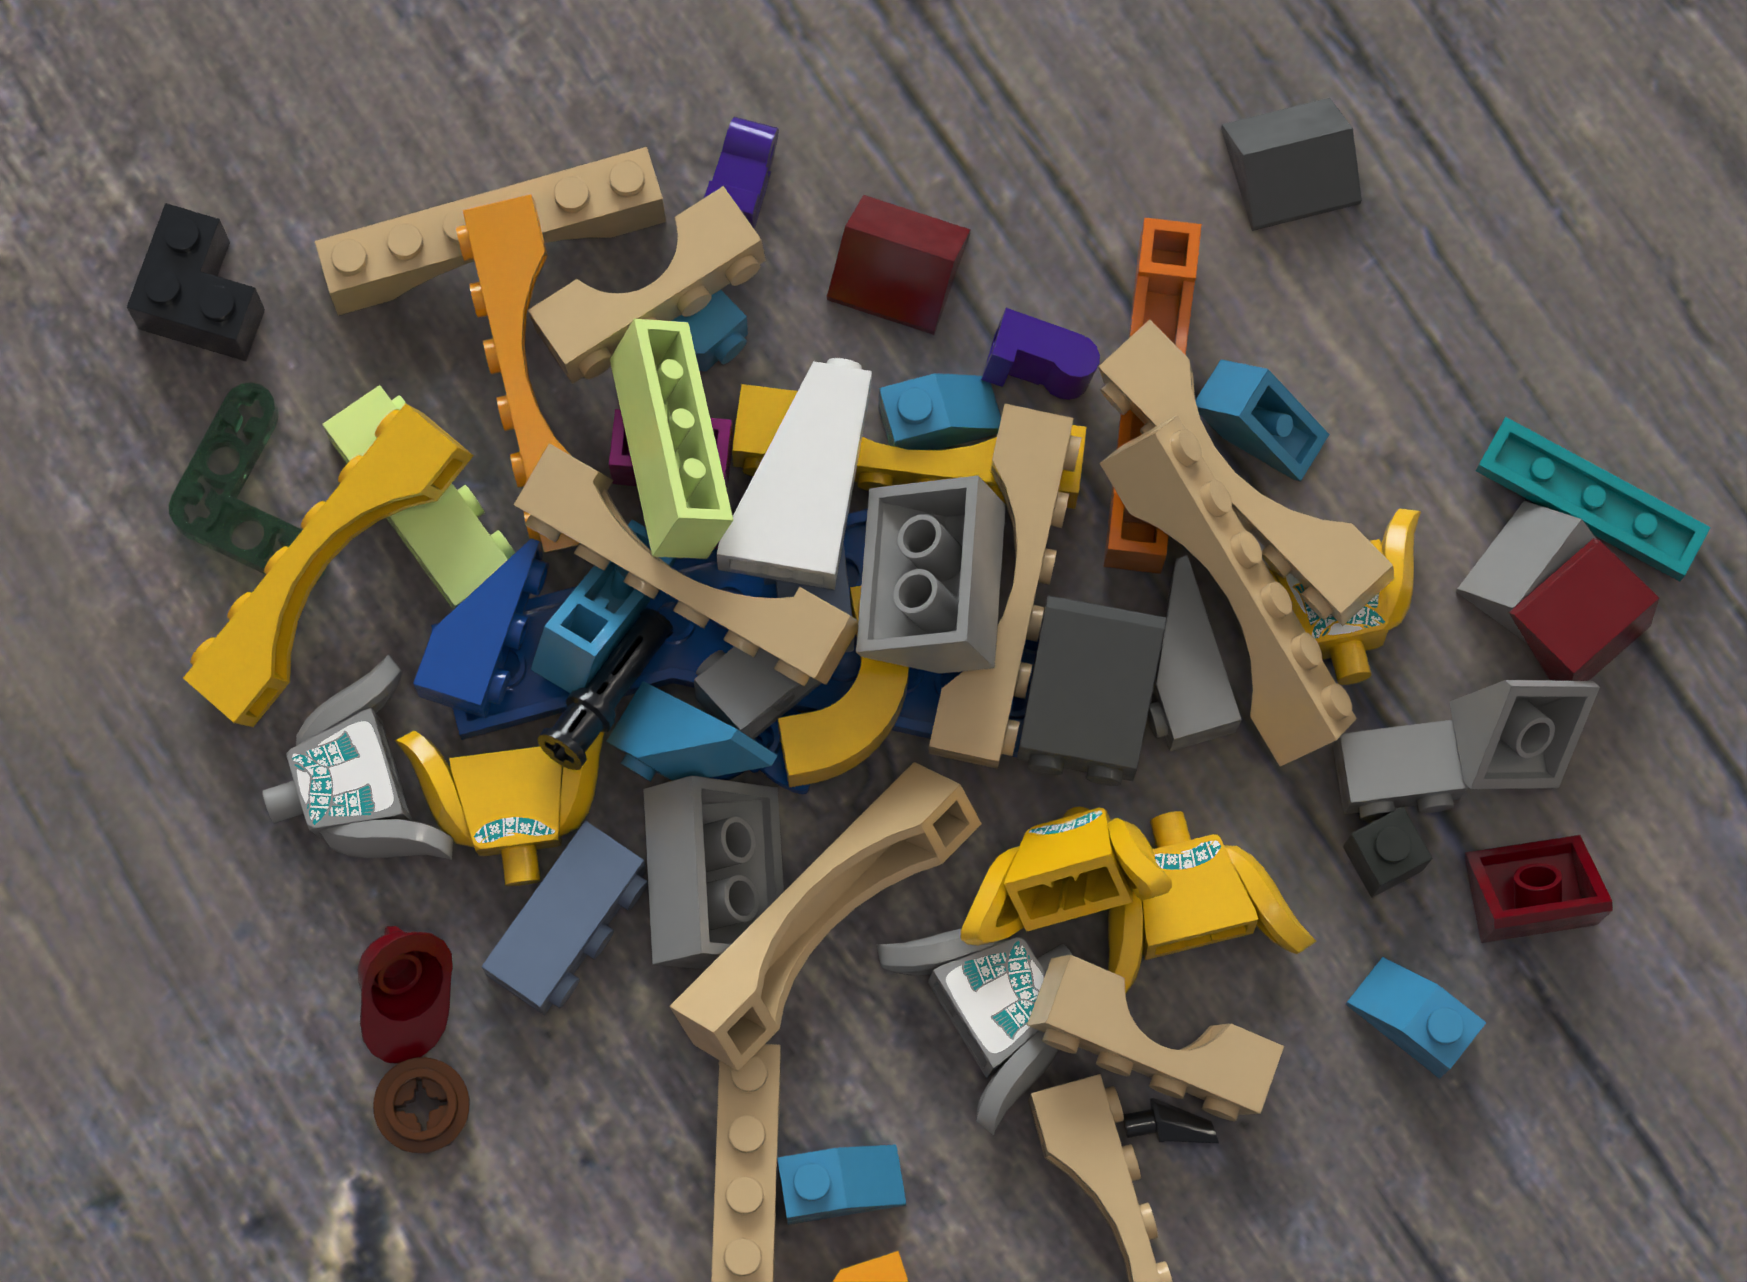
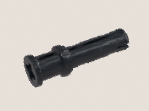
[537,608,674,770]

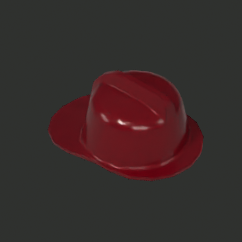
[357,926,453,1064]

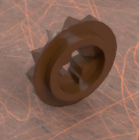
[373,1057,470,1154]

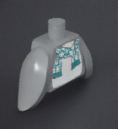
[263,655,453,860]
[876,929,1073,1135]

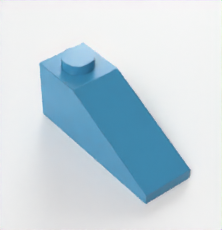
[531,519,677,693]
[606,681,778,782]

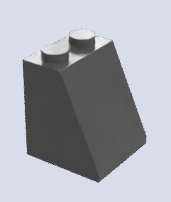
[1017,595,1166,786]

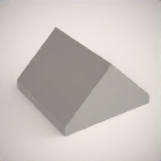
[1456,501,1596,643]
[1450,680,1600,789]

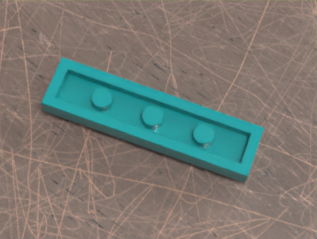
[1475,417,1711,582]

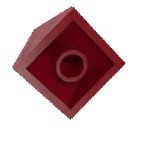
[827,195,971,335]
[1509,538,1659,681]
[1465,835,1613,943]

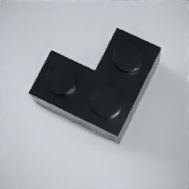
[127,203,265,361]

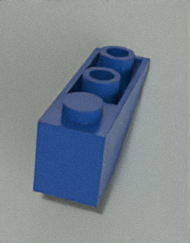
[413,539,549,718]

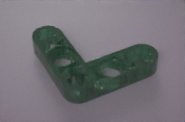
[168,382,326,583]

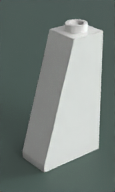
[717,358,872,590]

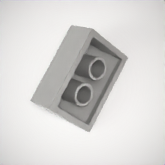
[856,475,1006,674]
[643,776,784,969]

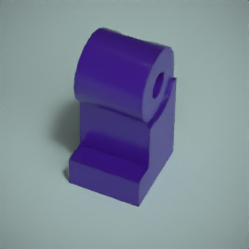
[703,117,779,230]
[981,308,1100,400]

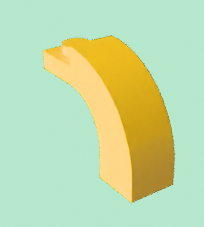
[778,586,909,788]

